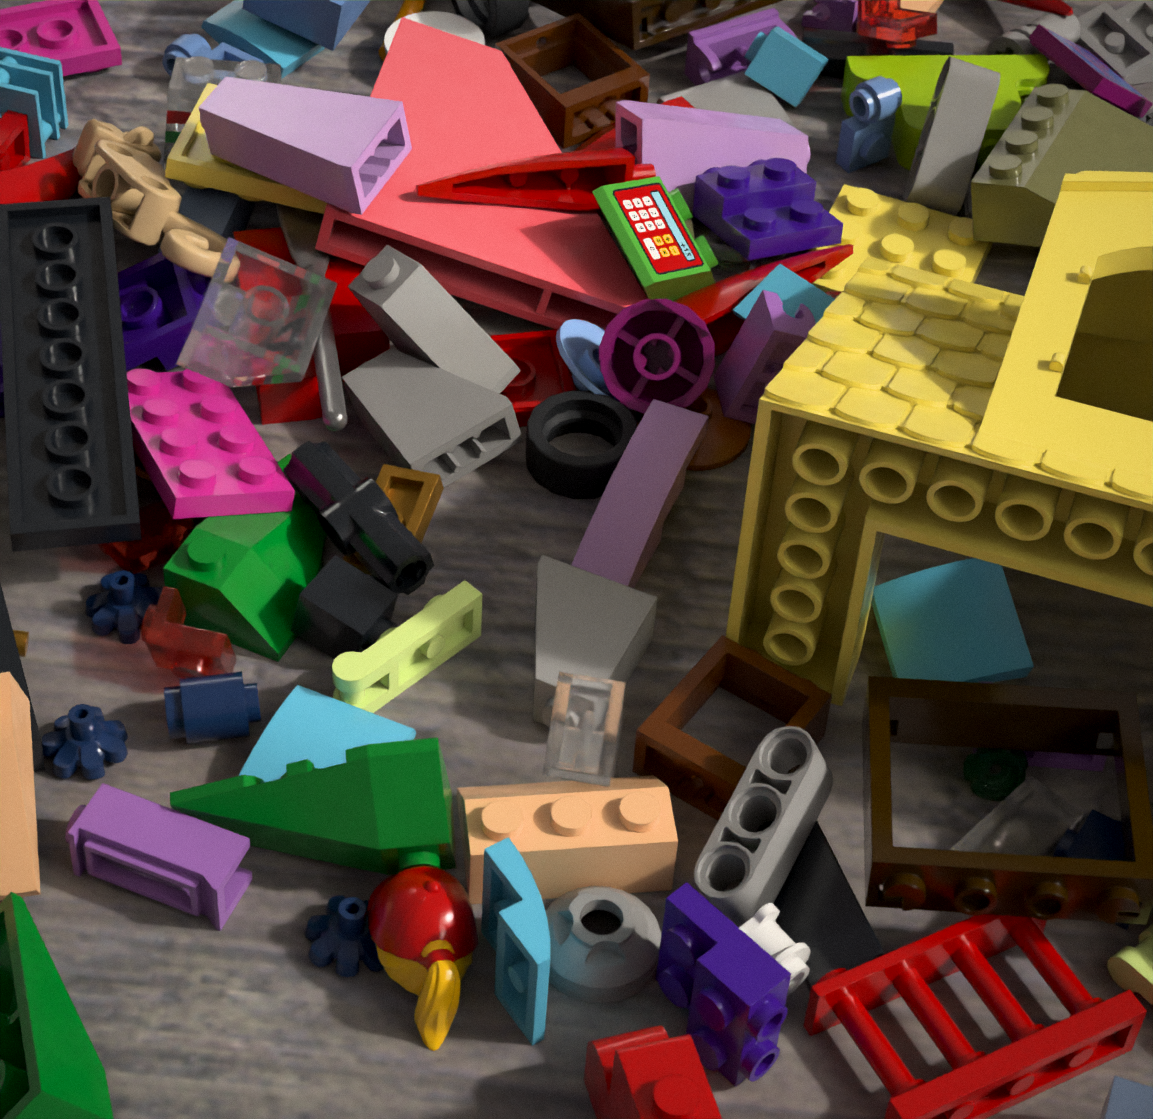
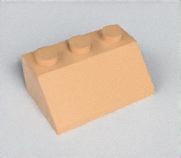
[457,775,678,904]

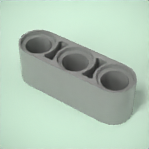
[903,57,1001,216]
[694,726,833,927]

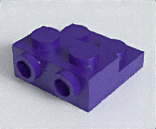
[692,158,843,261]
[117,252,225,371]
[655,882,791,1087]

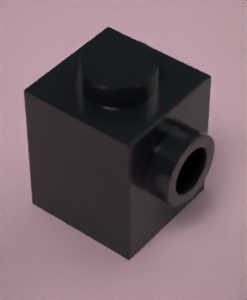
[291,555,398,659]

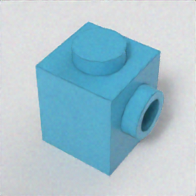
[744,26,829,107]

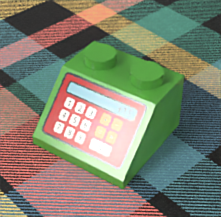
[592,176,718,301]

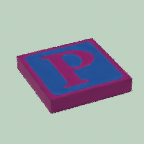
[1028,24,1153,118]

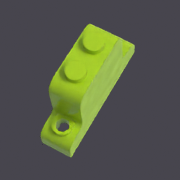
[841,54,1050,171]

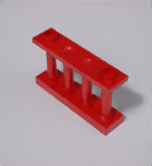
[803,914,1147,1119]

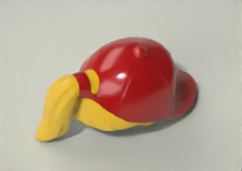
[367,866,478,1051]

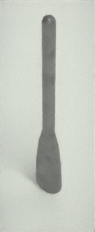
[276,203,347,431]

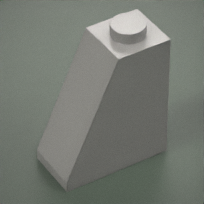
[348,245,521,394]
[342,348,523,488]
[533,555,658,743]

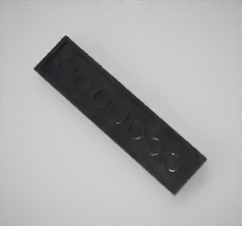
[0,197,142,552]

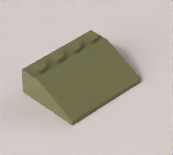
[971,84,1153,247]

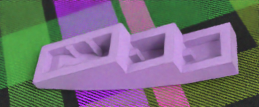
[571,399,709,588]

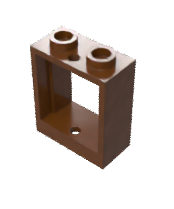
[495,13,650,149]
[632,635,832,821]

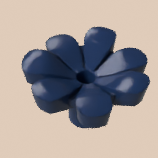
[85,570,167,644]
[41,704,128,779]
[304,895,384,977]

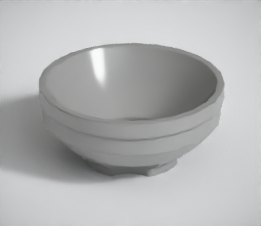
[546,886,661,1004]

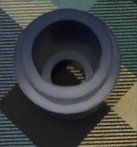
[164,671,261,744]

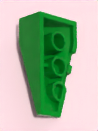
[163,454,326,662]
[170,737,457,875]
[0,892,114,1119]

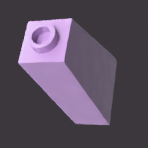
[198,76,412,215]
[616,100,810,211]

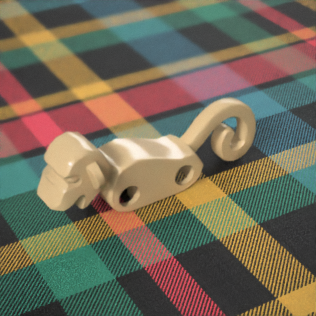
[73,119,242,279]

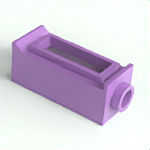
[65,783,253,931]

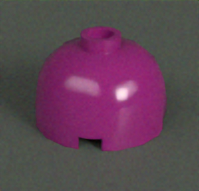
[599,299,715,414]

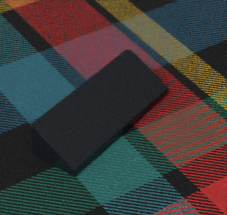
[756,820,884,991]

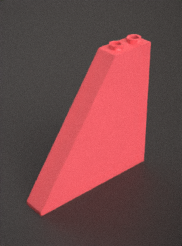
[315,17,648,330]

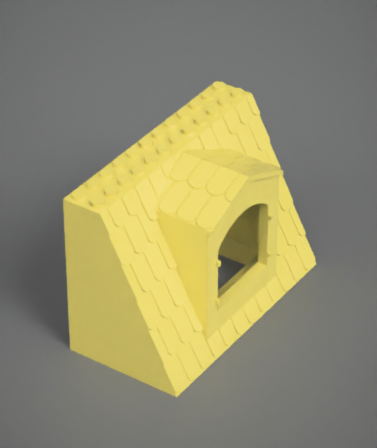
[726,171,1153,706]

